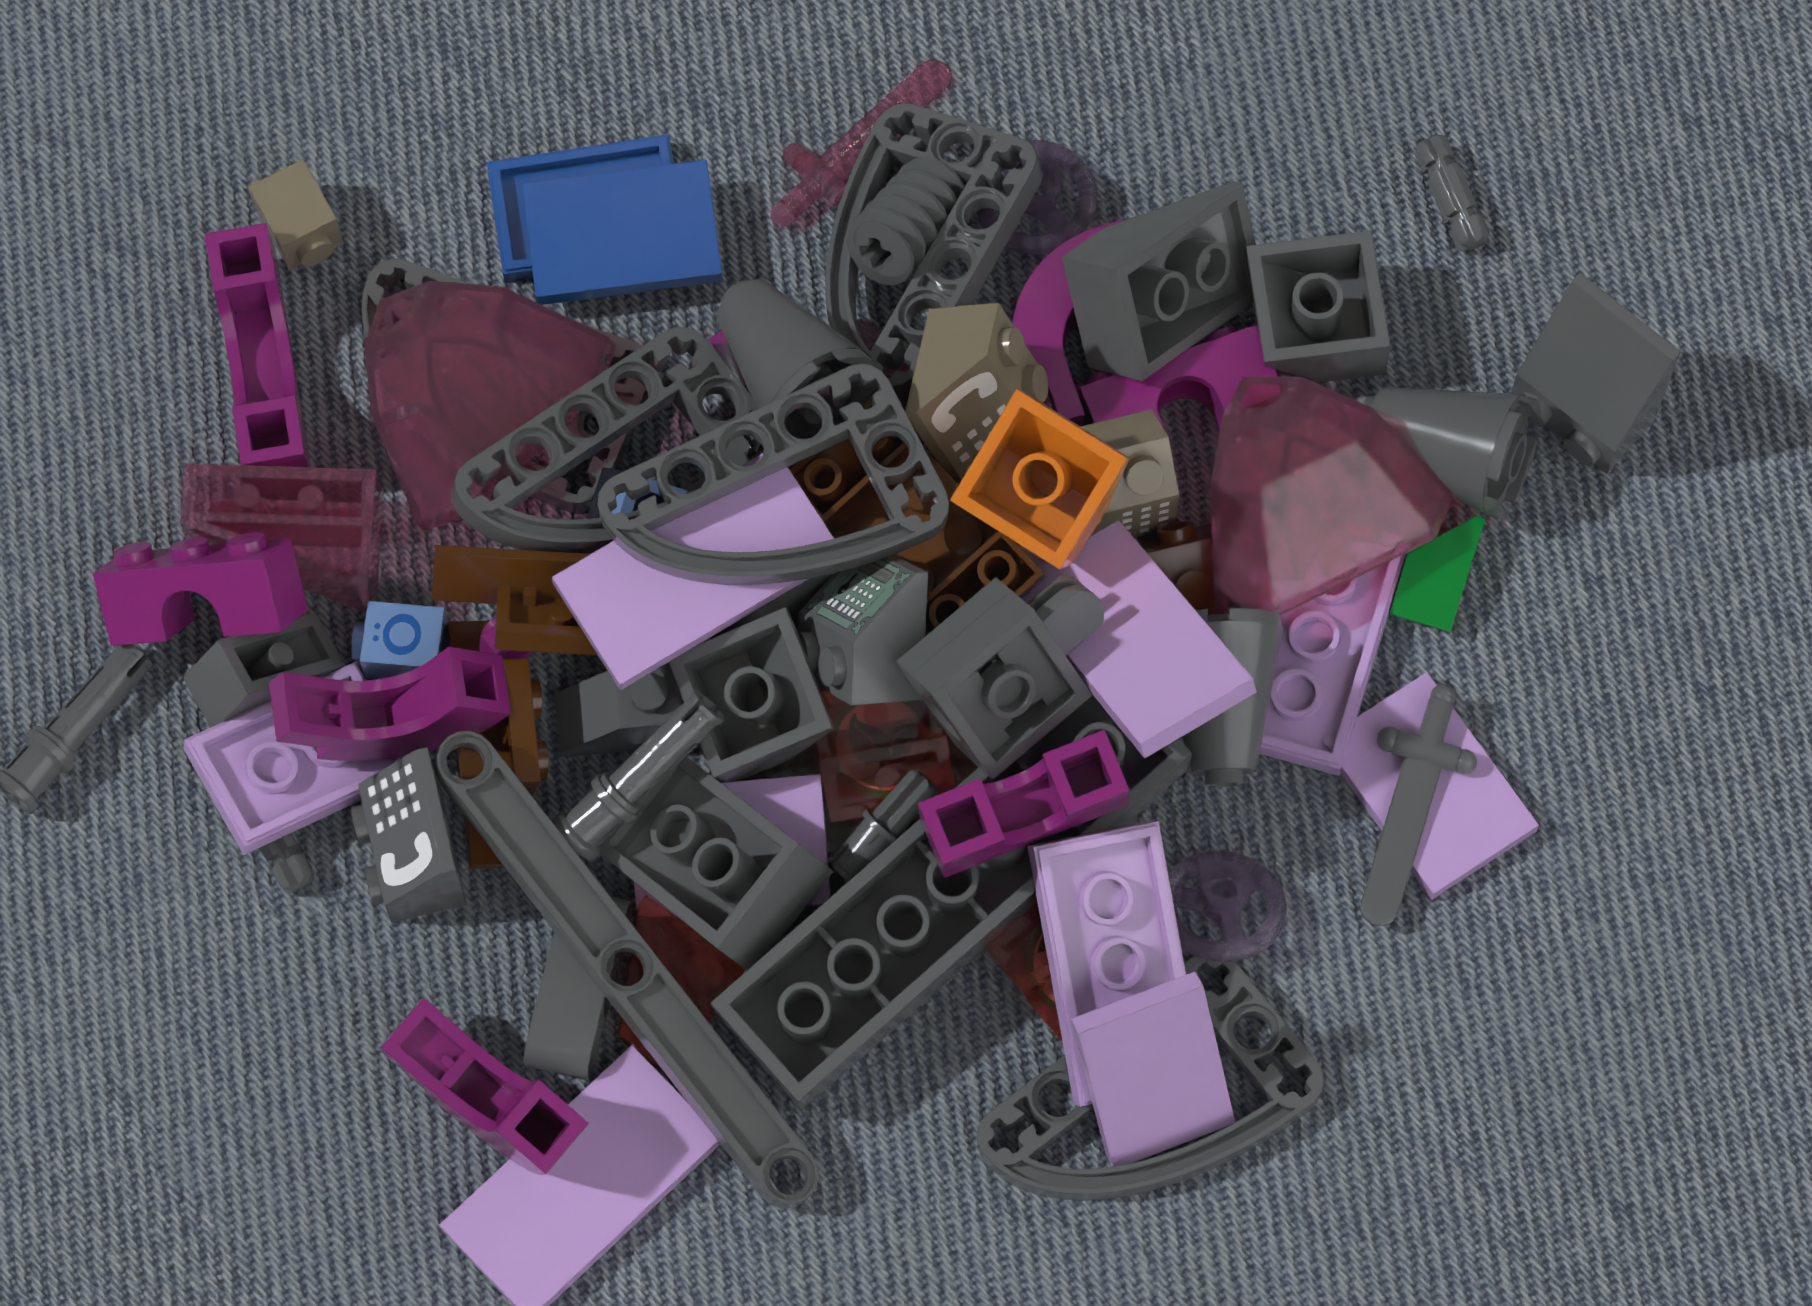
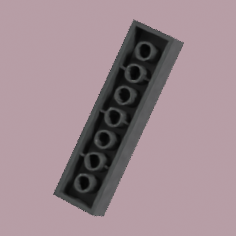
[711,693,1192,1111]

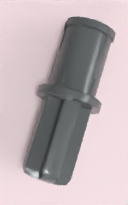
[827,770,939,882]

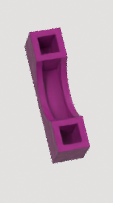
[205,223,313,491]

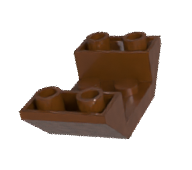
[790,396,1047,636]

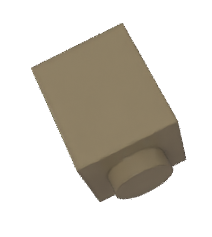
[248,159,344,271]

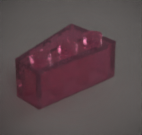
[180,463,384,611]

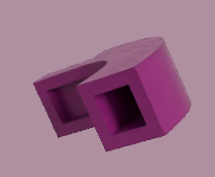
[1013,220,1123,427]
[269,647,511,761]
[378,998,589,1175]

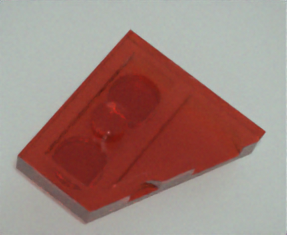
[617,895,746,1071]

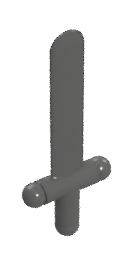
[1360,684,1477,926]

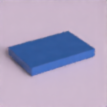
[486,134,674,283]
[522,160,723,305]

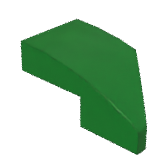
[1389,516,1485,632]

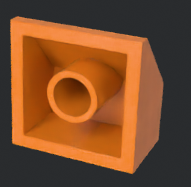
[950,388,1129,570]

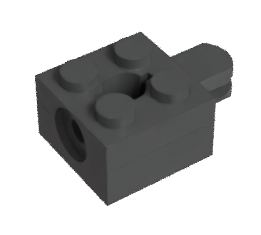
[896,575,1104,780]

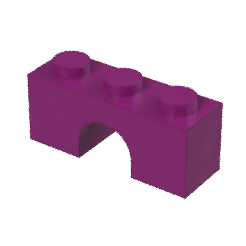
[1079,325,1284,434]
[93,532,308,646]
[918,730,1130,878]

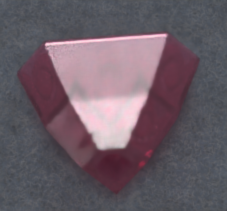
[365,281,616,531]
[1210,377,1453,615]

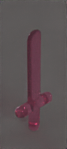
[770,60,952,227]

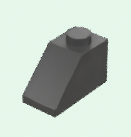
[183,612,346,728]
[555,663,684,757]

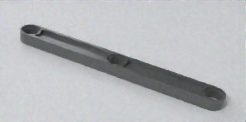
[434,731,819,1209]

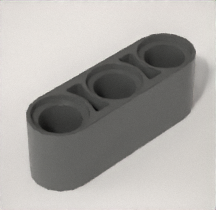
[523,894,633,1080]

